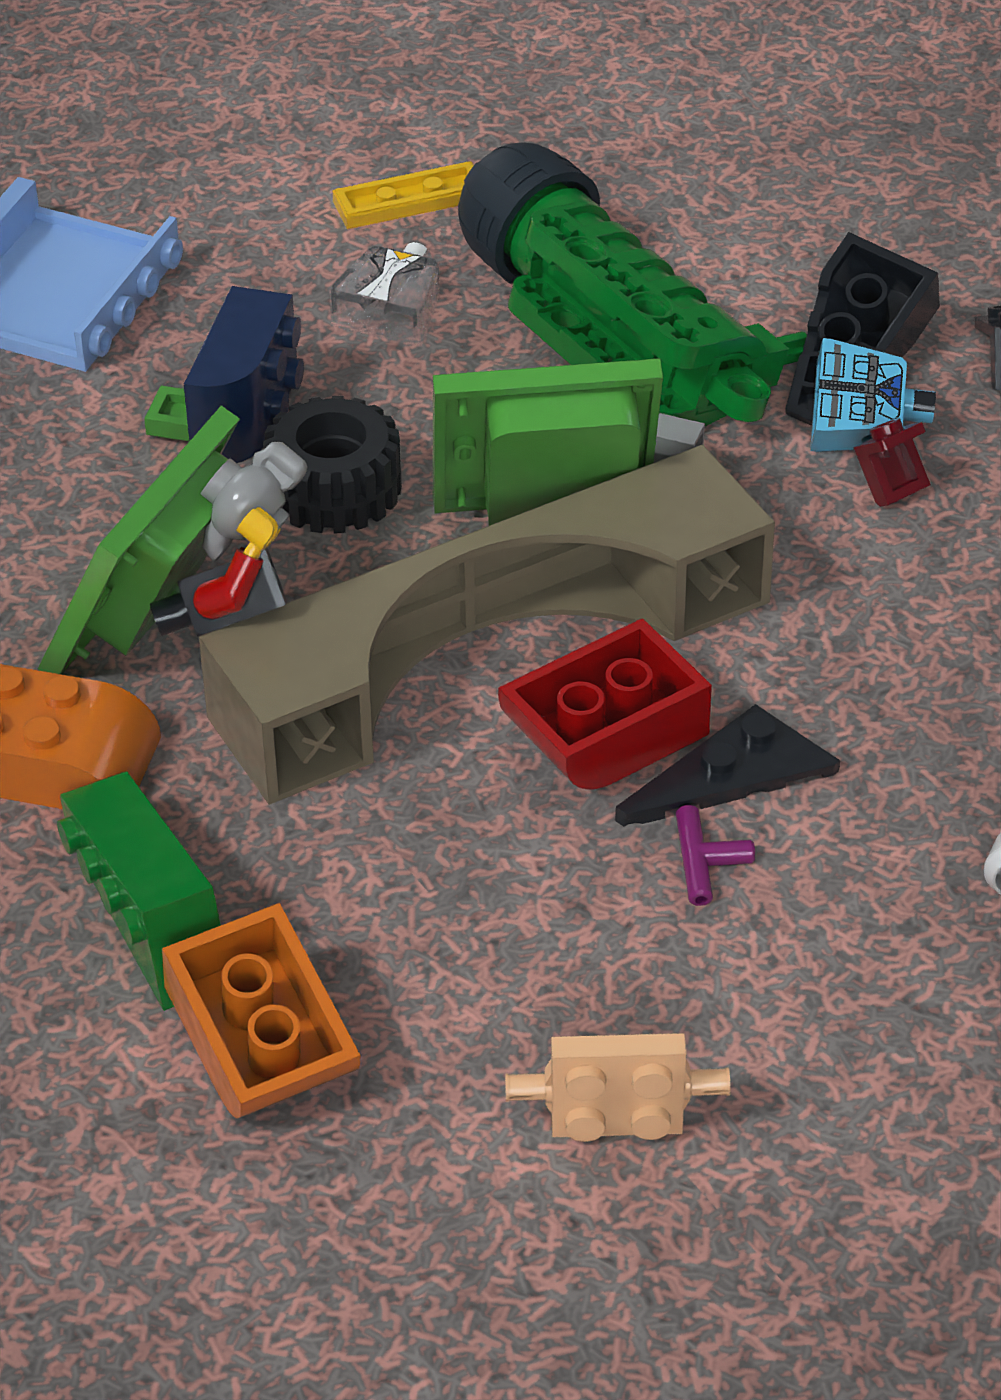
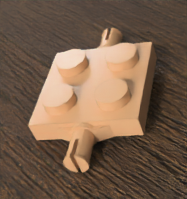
[505,1033,730,1142]

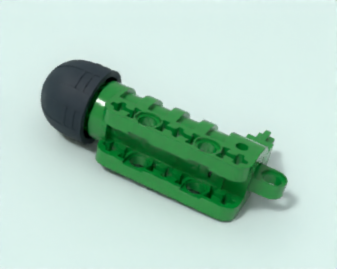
[458,142,807,426]

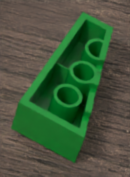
[57,771,221,1011]

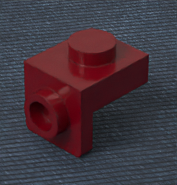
[853,418,931,507]

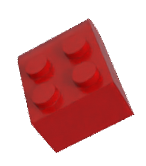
[498,618,712,790]

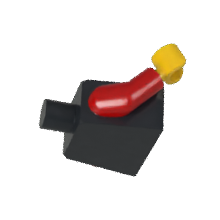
[150,507,287,637]

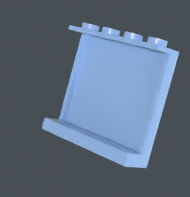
[0,177,183,372]

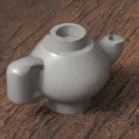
[200,442,307,562]

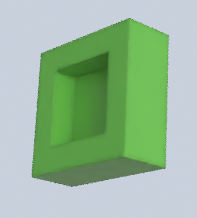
[144,386,189,441]

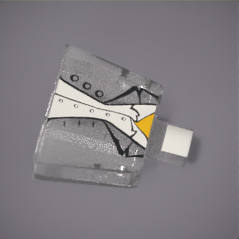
[329,242,440,348]

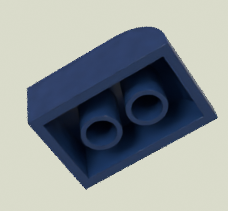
[184,286,304,463]

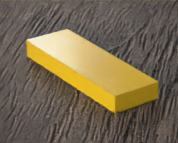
[332,161,474,229]

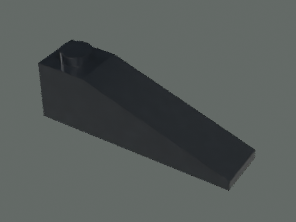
[785,232,940,426]

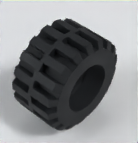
[263,396,402,534]

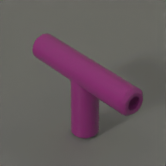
[676,805,755,906]

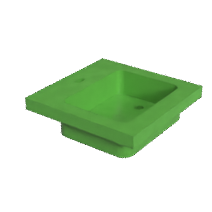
[433,359,663,526]
[38,406,240,674]

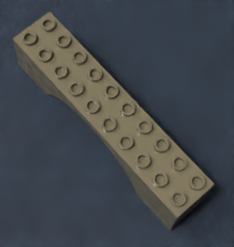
[199,444,775,805]

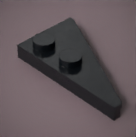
[615,704,840,827]

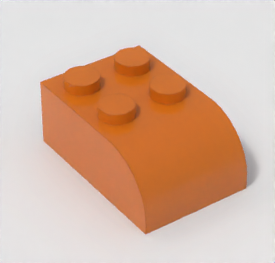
[0,664,161,809]
[162,903,361,1119]

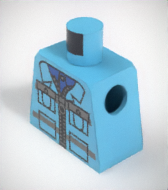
[810,338,936,452]

